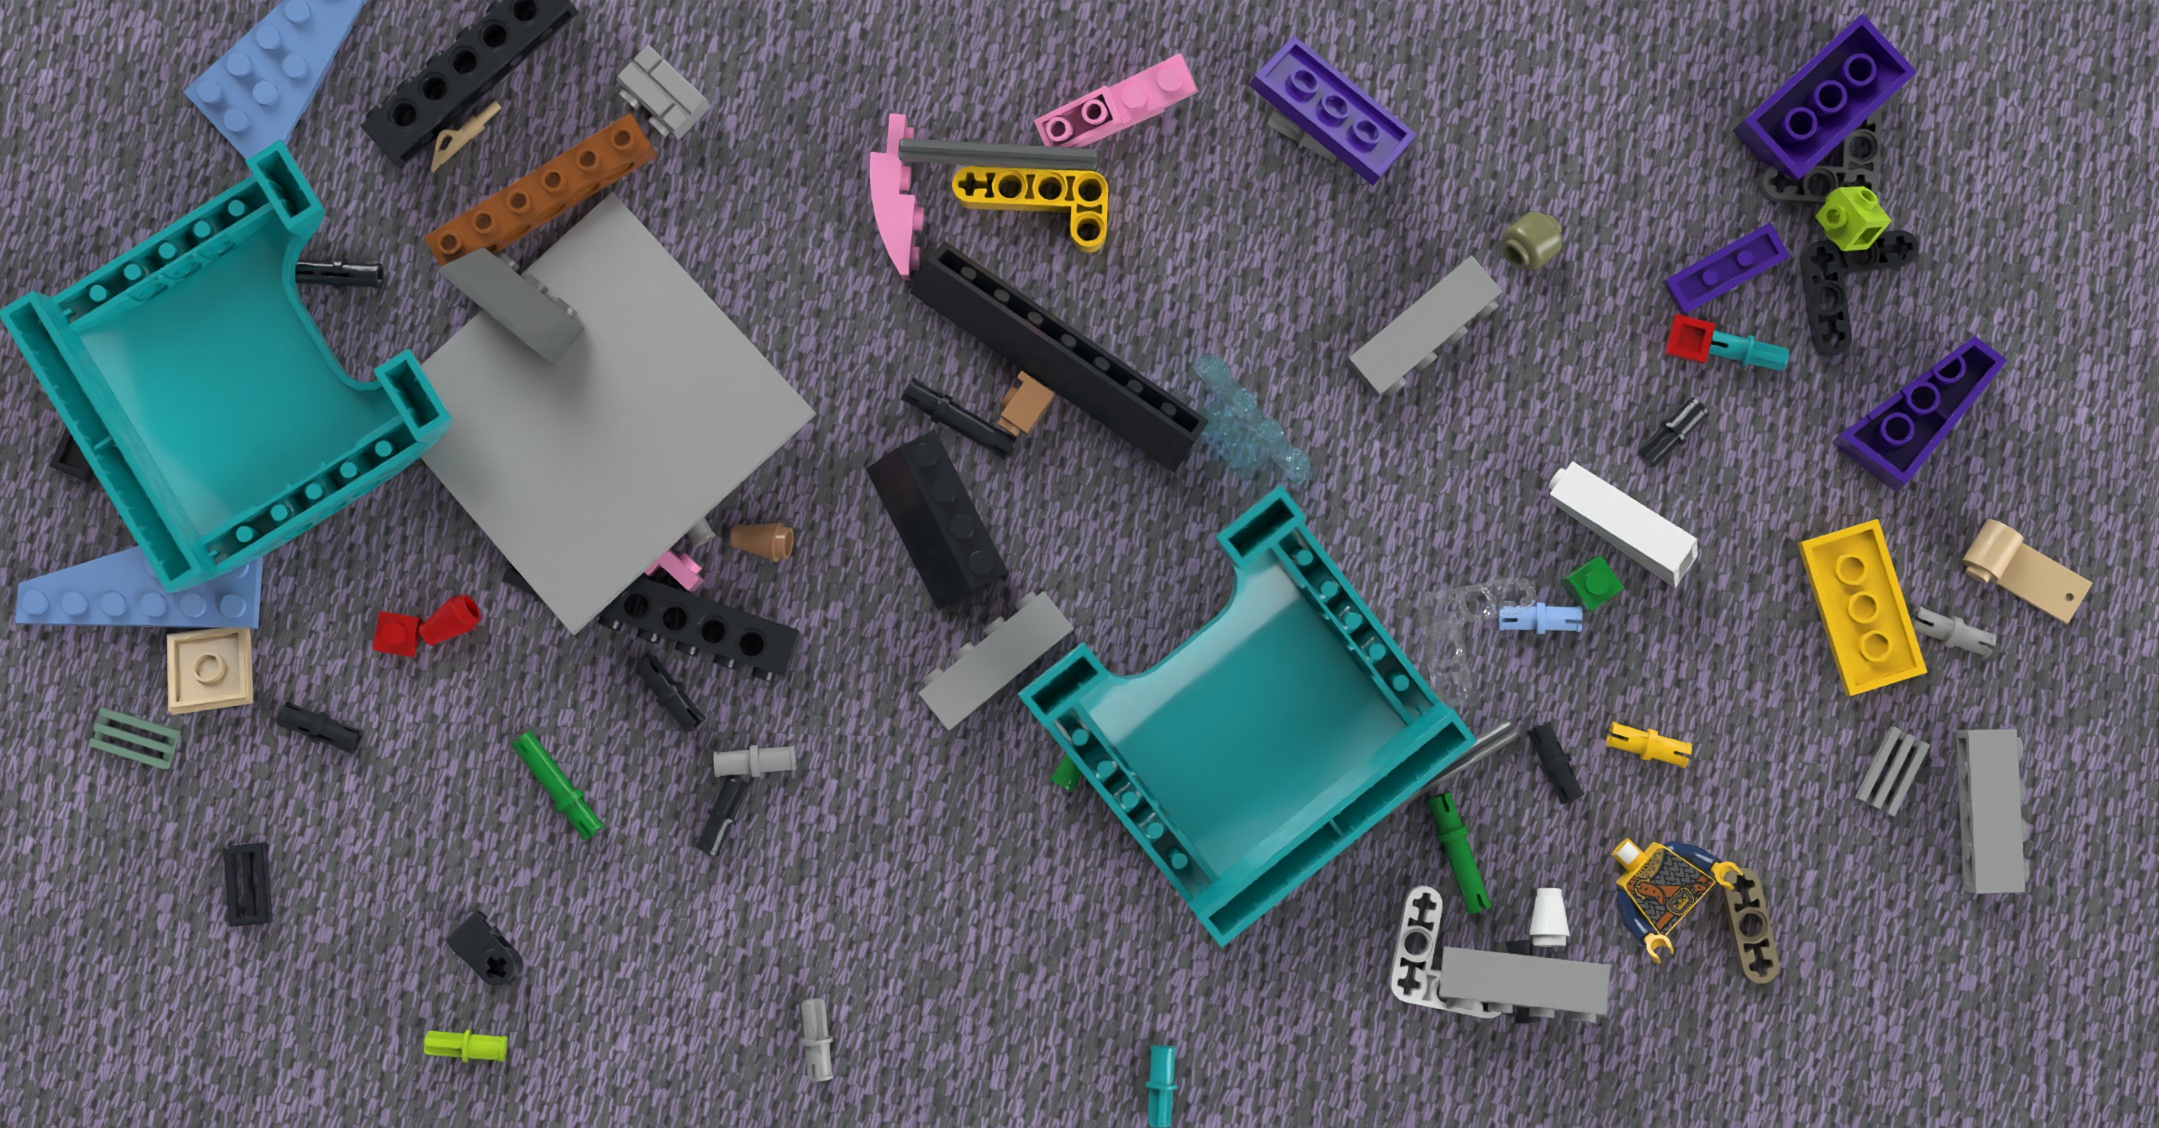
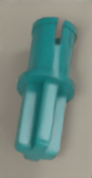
[1708,329,1789,371]
[1145,1045,1177,1128]

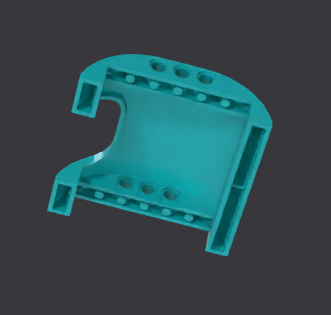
[0,139,454,593]
[1018,485,1478,948]

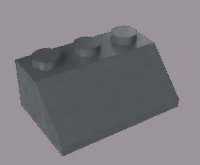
[438,247,584,365]

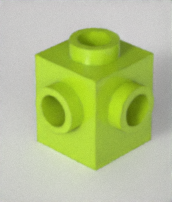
[1815,186,1892,251]

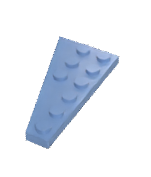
[183,0,368,159]
[15,546,263,629]

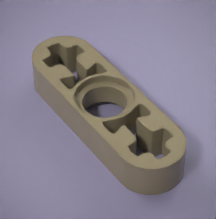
[1720,867,1779,984]

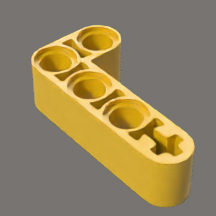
[952,166,1108,253]

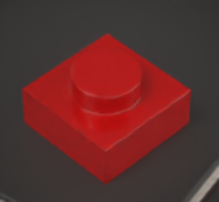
[1664,314,1715,364]
[372,611,422,657]

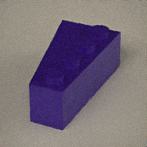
[1832,336,2008,492]

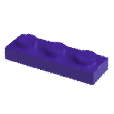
[1662,222,1790,315]

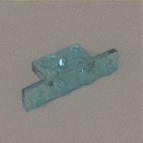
[1192,353,1314,486]

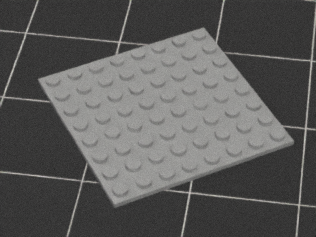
[420,192,816,635]

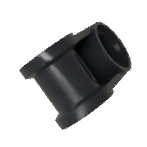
[446,910,524,986]

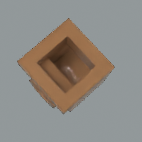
[997,371,1055,437]

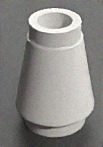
[1529,888,1570,947]

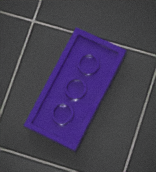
[1249,35,1417,186]

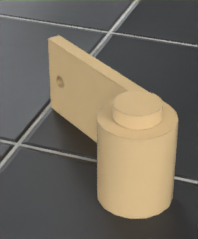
[1962,519,2093,625]

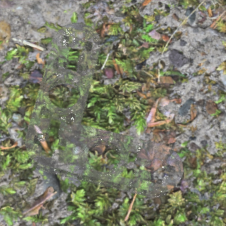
[1418,577,1536,707]

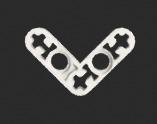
[1389,885,1501,1018]

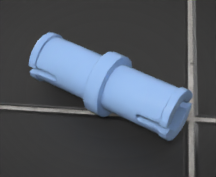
[1499,602,1582,634]

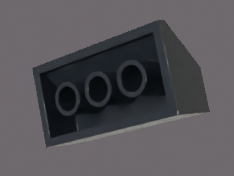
[866,429,1009,611]

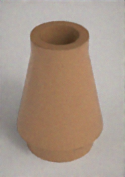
[731,522,793,562]

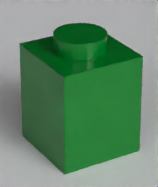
[1560,555,1624,613]

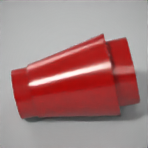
[418,594,482,646]

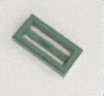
[88,707,181,769]

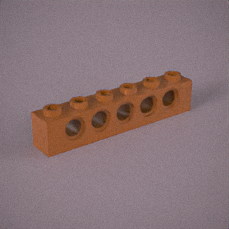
[423,113,658,267]

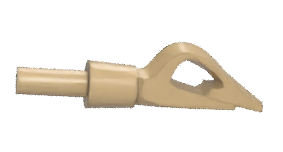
[431,101,502,173]

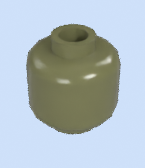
[1502,211,1562,271]

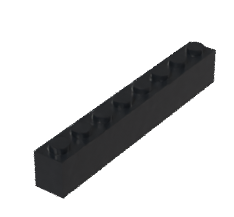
[910,241,1209,473]

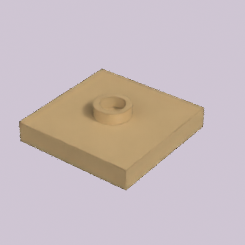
[167,628,253,715]

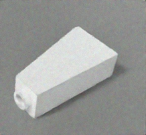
[1548,461,1697,588]

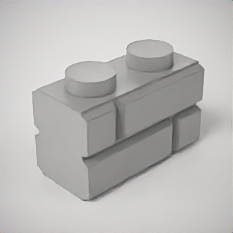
[616,45,711,140]

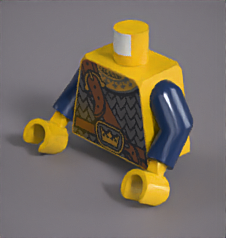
[1611,838,1743,964]

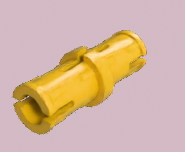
[1606,721,1692,768]

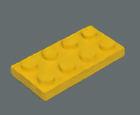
[1797,519,1927,696]

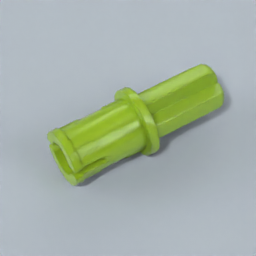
[424,1029,508,1062]

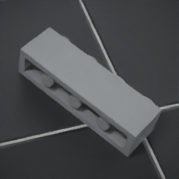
[1345,255,1503,399]
[918,591,1074,731]
[1956,729,2029,894]
[1439,946,1610,1023]

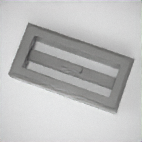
[1855,726,1930,817]

